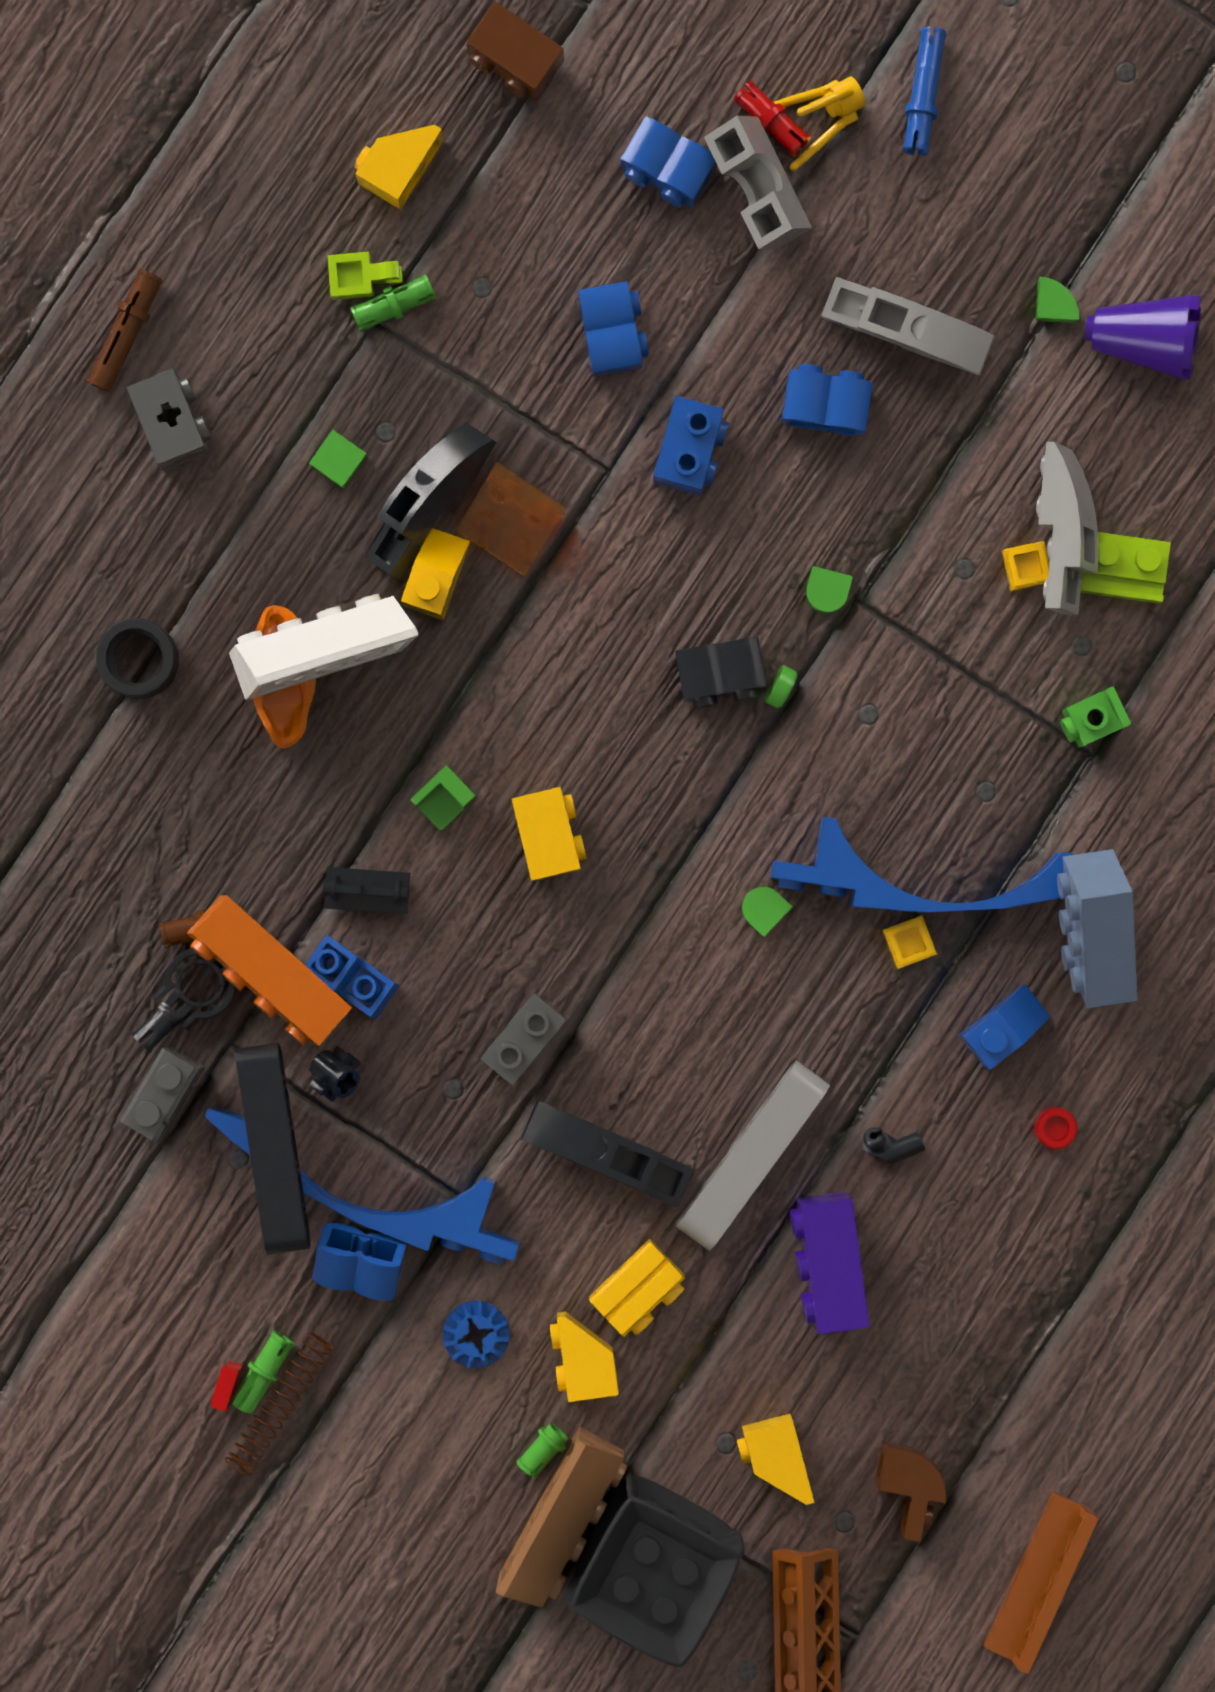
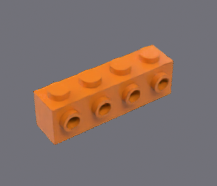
[187,895,352,1046]

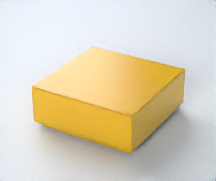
[1002,541,1049,591]
[882,915,937,969]

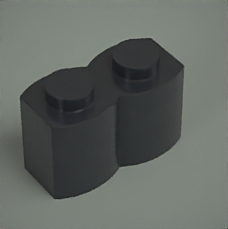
[675,637,767,709]

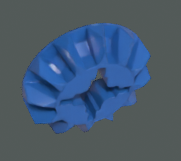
[443,1301,510,1369]

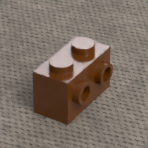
[466,1,564,101]

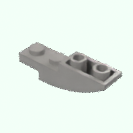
[821,277,995,376]
[1036,442,1099,615]

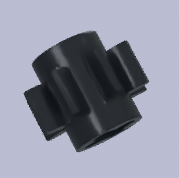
[309,1046,361,1102]

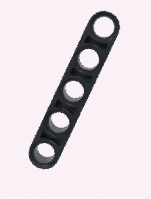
[236,1042,311,1255]

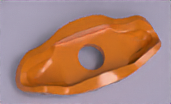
[252,605,316,749]

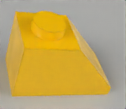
[354,125,444,210]
[401,528,471,620]
[737,1413,814,1505]

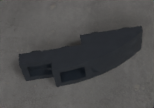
[366,423,497,580]
[521,1101,694,1208]

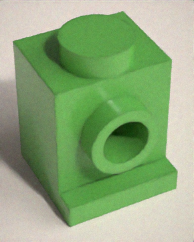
[1060,686,1131,748]

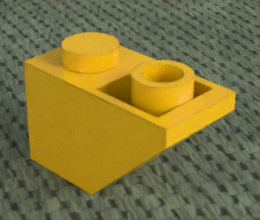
[550,1311,619,1402]

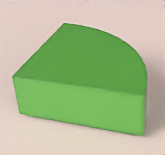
[1036,277,1079,323]

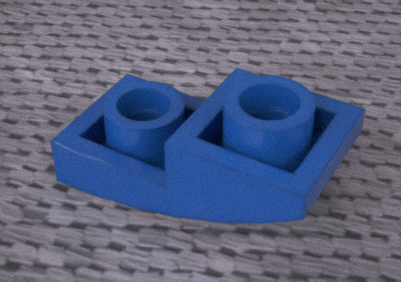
[305,934,400,1020]

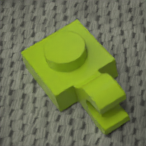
[327,251,403,300]

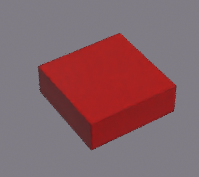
[210,1361,243,1412]

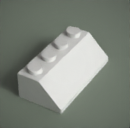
[229,594,418,700]

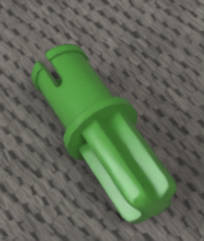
[231,1330,296,1414]

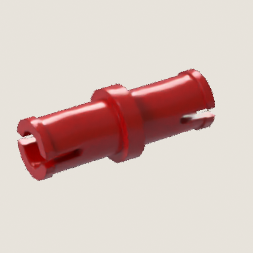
[734,80,811,157]

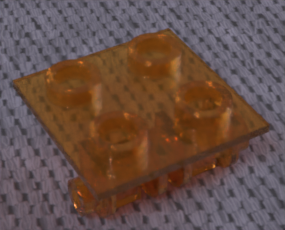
[456,462,567,576]

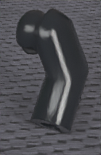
[862,1127,925,1164]

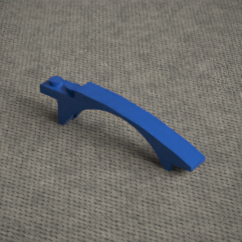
[770,817,1074,913]
[205,1106,520,1265]

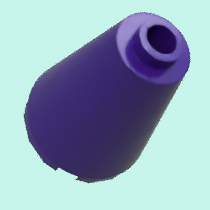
[1085,295,1202,380]

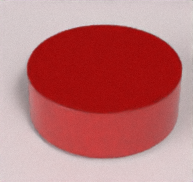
[1034,1107,1078,1149]

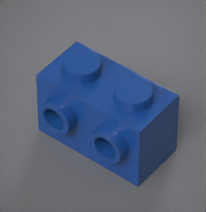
[653,396,729,496]

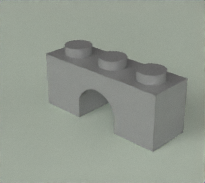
[704,116,812,249]

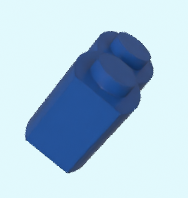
[620,116,717,208]
[578,281,649,377]
[780,364,873,437]
[312,1223,407,1301]

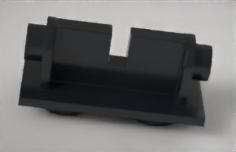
[323,867,411,915]

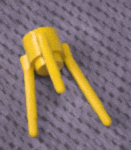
[774,76,866,171]

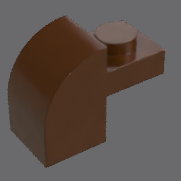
[875,1441,946,1542]

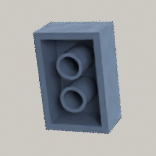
[1057,849,1137,1008]

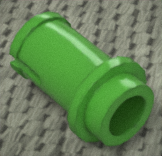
[516,1423,569,1479]

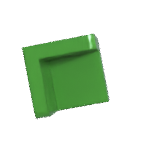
[410,765,477,830]

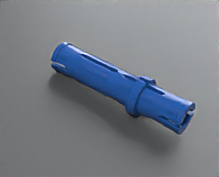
[902,27,947,156]

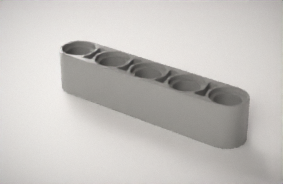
[675,1060,830,1251]

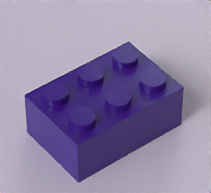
[790,1192,869,1334]

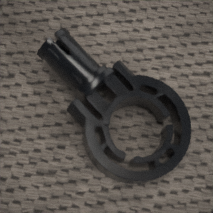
[131,948,236,1053]

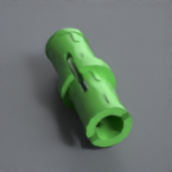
[350,274,437,332]

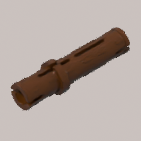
[86,268,164,393]

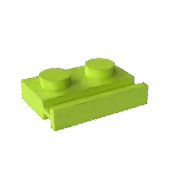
[1080,532,1171,604]

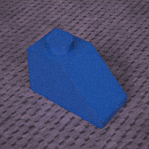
[958,984,1050,1070]

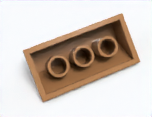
[496,1426,627,1608]

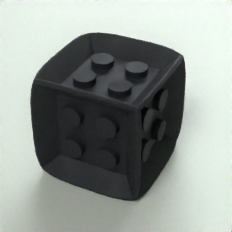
[566,1473,745,1668]

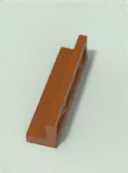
[983,1491,1099,1675]
[772,1548,841,1692]

